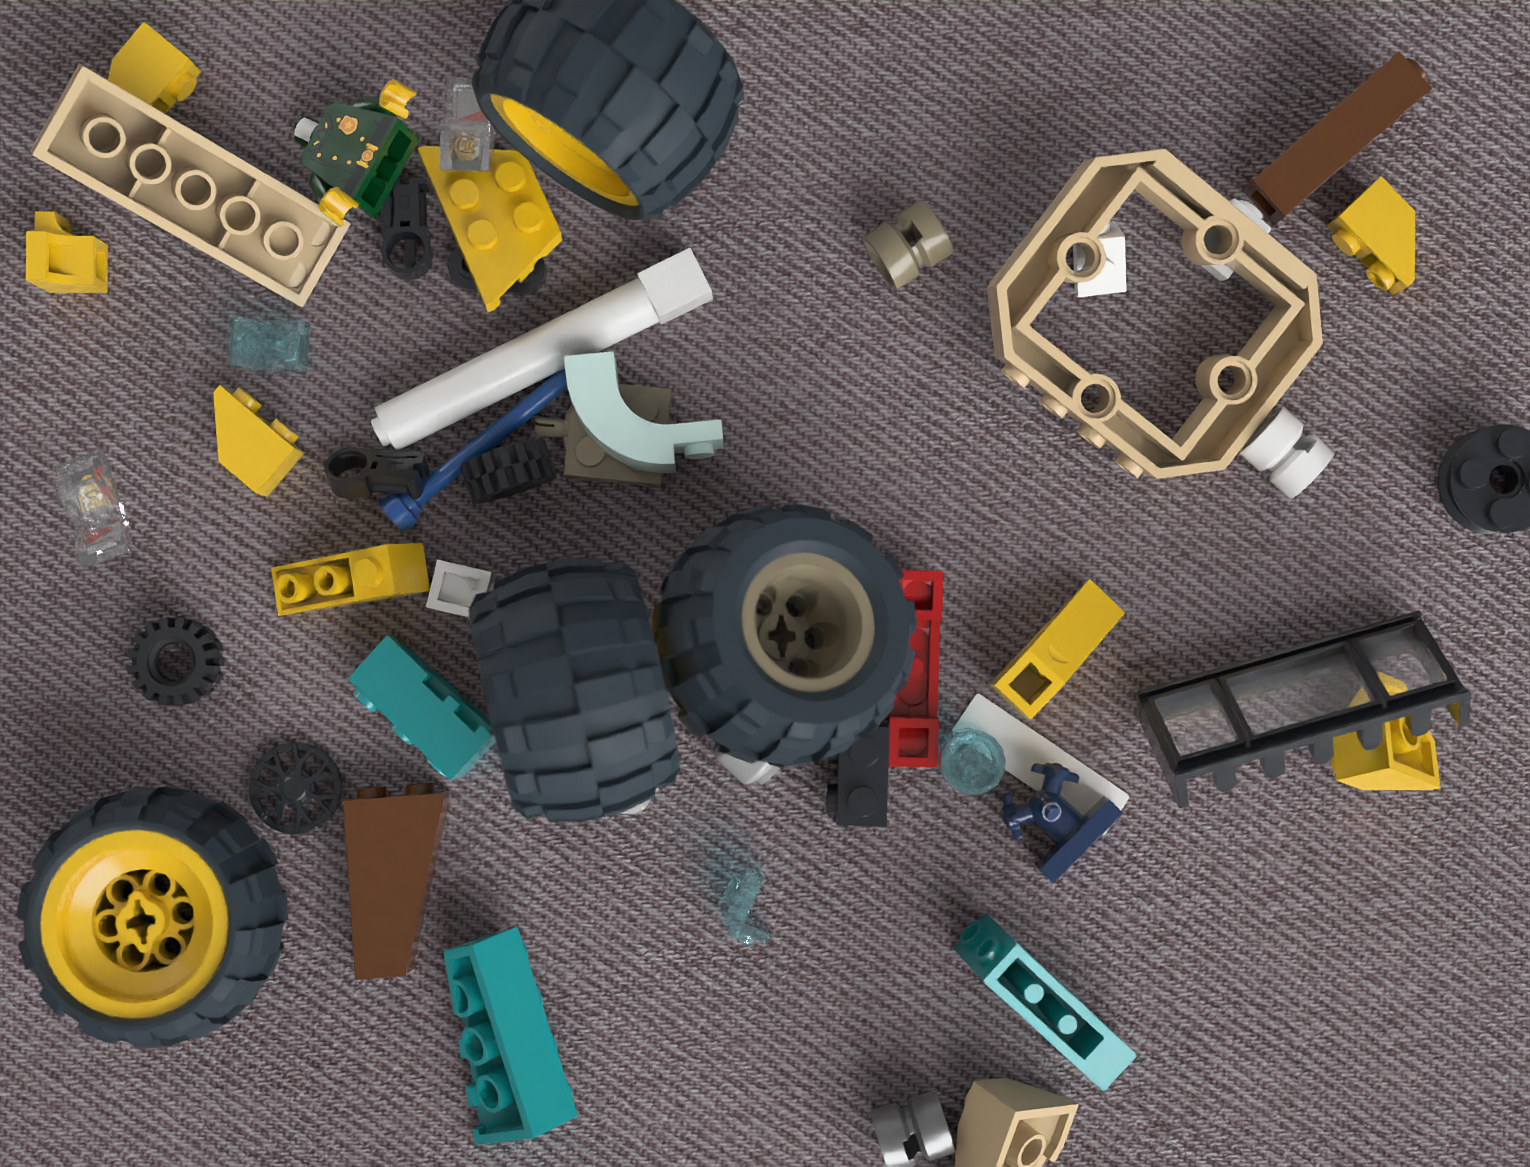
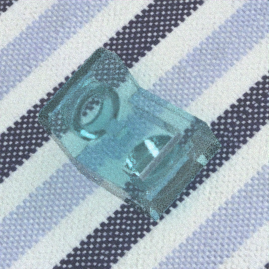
[229,317,310,372]
[721,865,771,947]

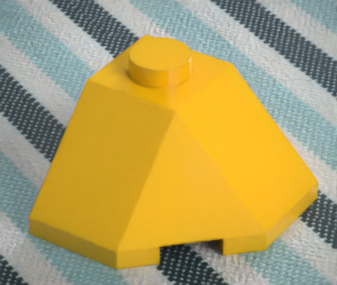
[1331,673,1441,790]

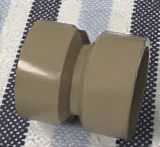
[862,200,954,291]

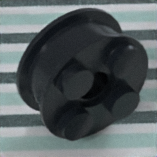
[1437,425,1530,535]

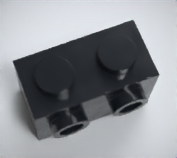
[826,725,890,827]

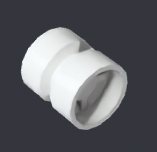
[1239,406,1335,499]

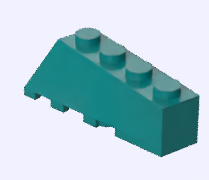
[443,927,578,1145]

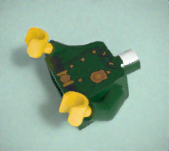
[294,79,420,227]

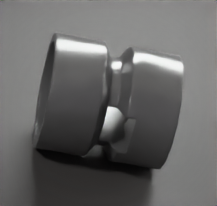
[870,1090,955,1167]

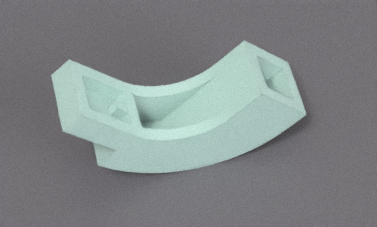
[564,351,723,473]

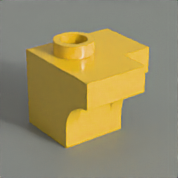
[26,211,108,293]

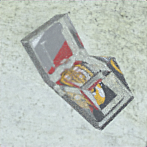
[440,77,497,172]
[56,449,130,568]

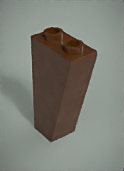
[1242,51,1432,226]
[343,782,450,980]

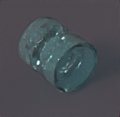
[938,727,1006,795]

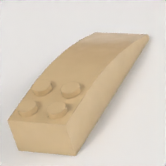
[30,63,351,308]

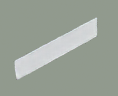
[952,694,1129,835]

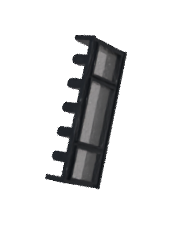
[1137,610,1470,808]

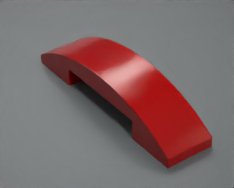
[888,570,944,768]

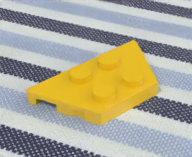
[417,146,562,313]

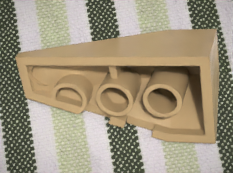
[954,1078,1079,1167]

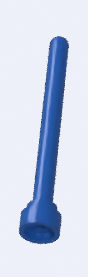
[379,369,568,533]

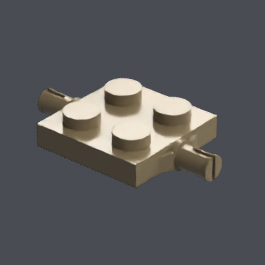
[534,384,672,488]

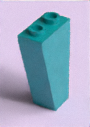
[953,913,1137,1092]

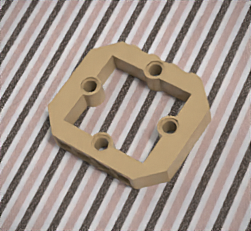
[987,149,1323,479]

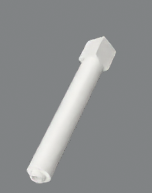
[371,248,713,450]

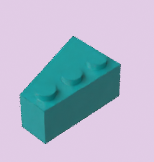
[348,635,495,781]

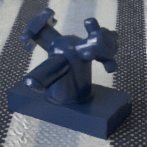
[1002,763,1123,884]

